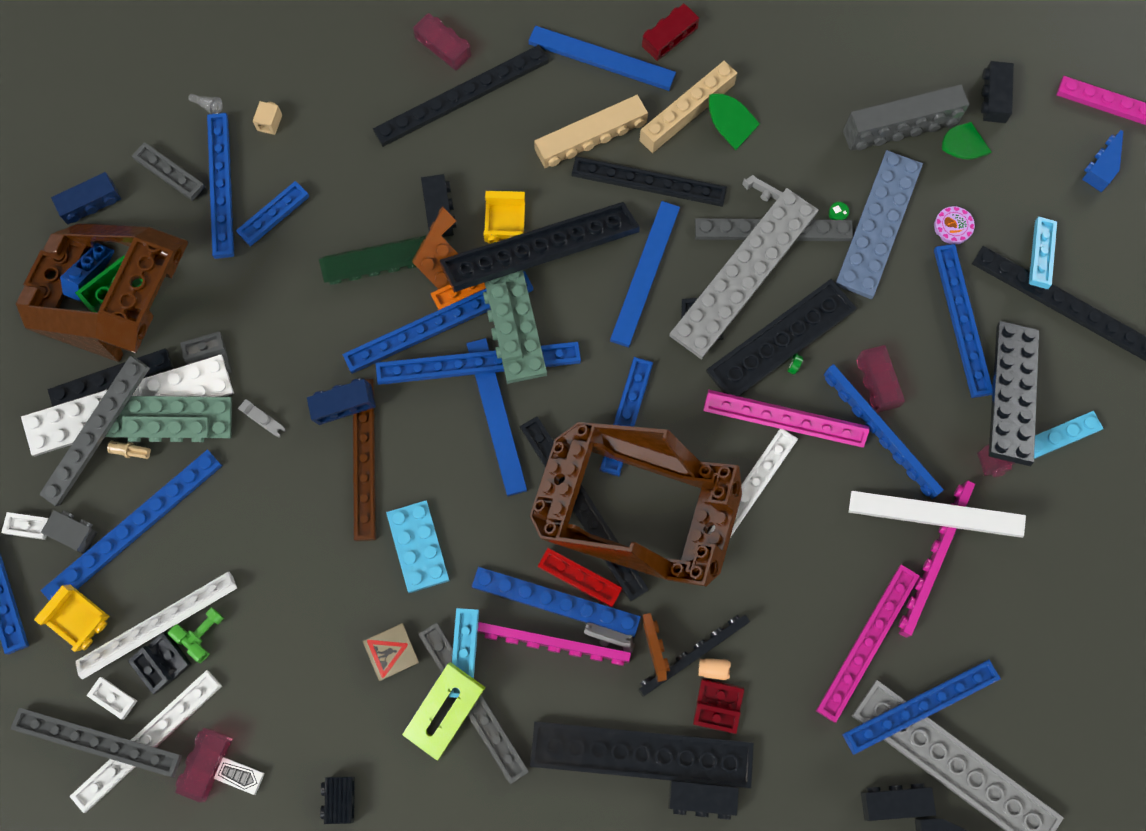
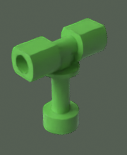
[168,607,224,663]

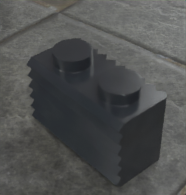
[320,777,355,824]

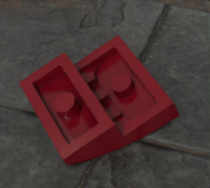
[693,678,744,734]

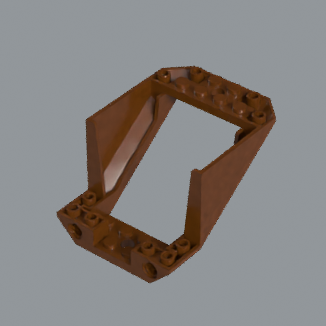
[16,224,189,362]
[530,422,742,587]

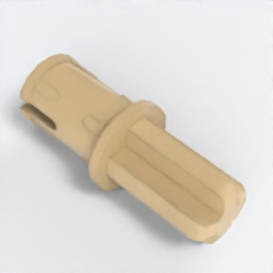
[107,440,151,459]

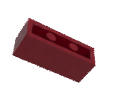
[642,3,699,61]

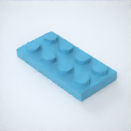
[386,500,450,593]

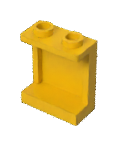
[484,191,525,244]
[34,584,110,652]

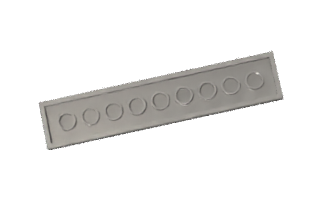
[669,188,819,360]
[851,680,1064,831]

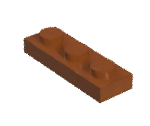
[643,613,670,682]

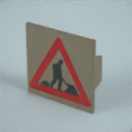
[363,623,419,681]

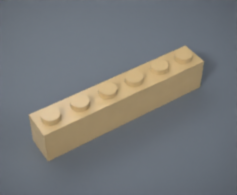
[639,61,737,153]
[534,94,648,168]

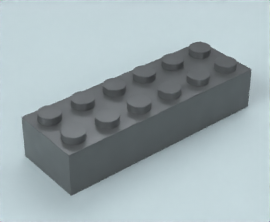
[843,85,970,151]

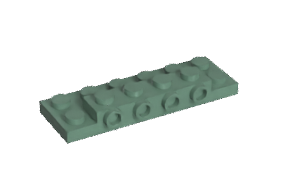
[483,270,547,384]
[105,396,232,442]

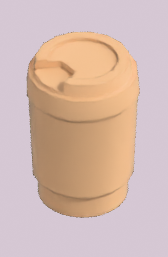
[698,658,731,680]

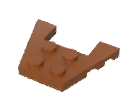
[412,207,458,289]

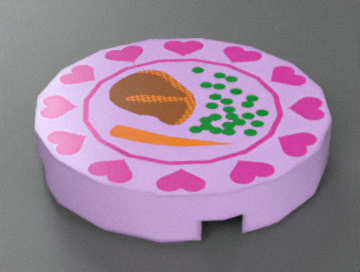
[934,206,975,244]

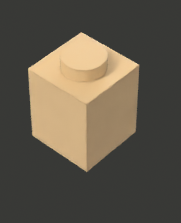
[253,101,282,135]

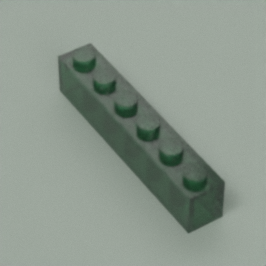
[319,235,427,285]

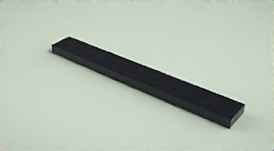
[572,156,727,207]

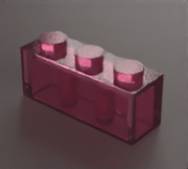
[413,13,471,71]
[857,345,905,413]
[175,728,233,802]

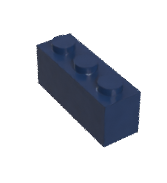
[51,172,121,225]
[307,379,376,425]

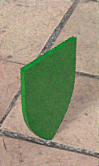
[709,94,760,150]
[942,122,992,159]

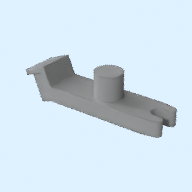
[742,175,783,201]
[238,399,286,438]
[584,622,635,653]

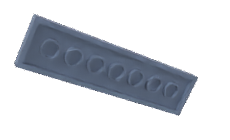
[835,150,923,299]

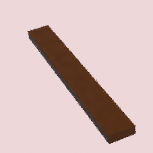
[353,379,376,541]

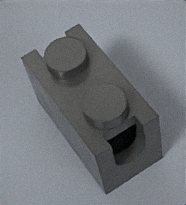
[40,510,97,554]

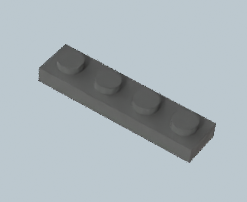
[132,142,205,201]

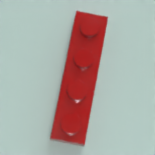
[538,548,622,607]

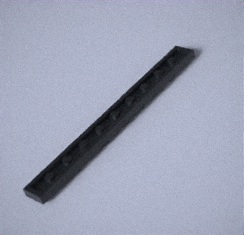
[373,45,549,147]
[972,246,1146,361]
[520,416,649,602]

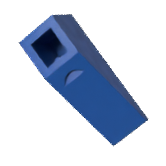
[1082,130,1123,192]
[60,243,114,302]

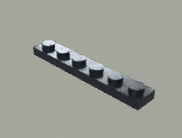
[47,348,173,407]
[638,615,750,697]

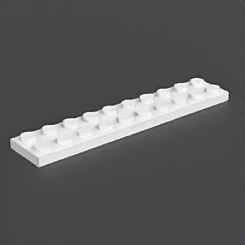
[21,355,234,456]

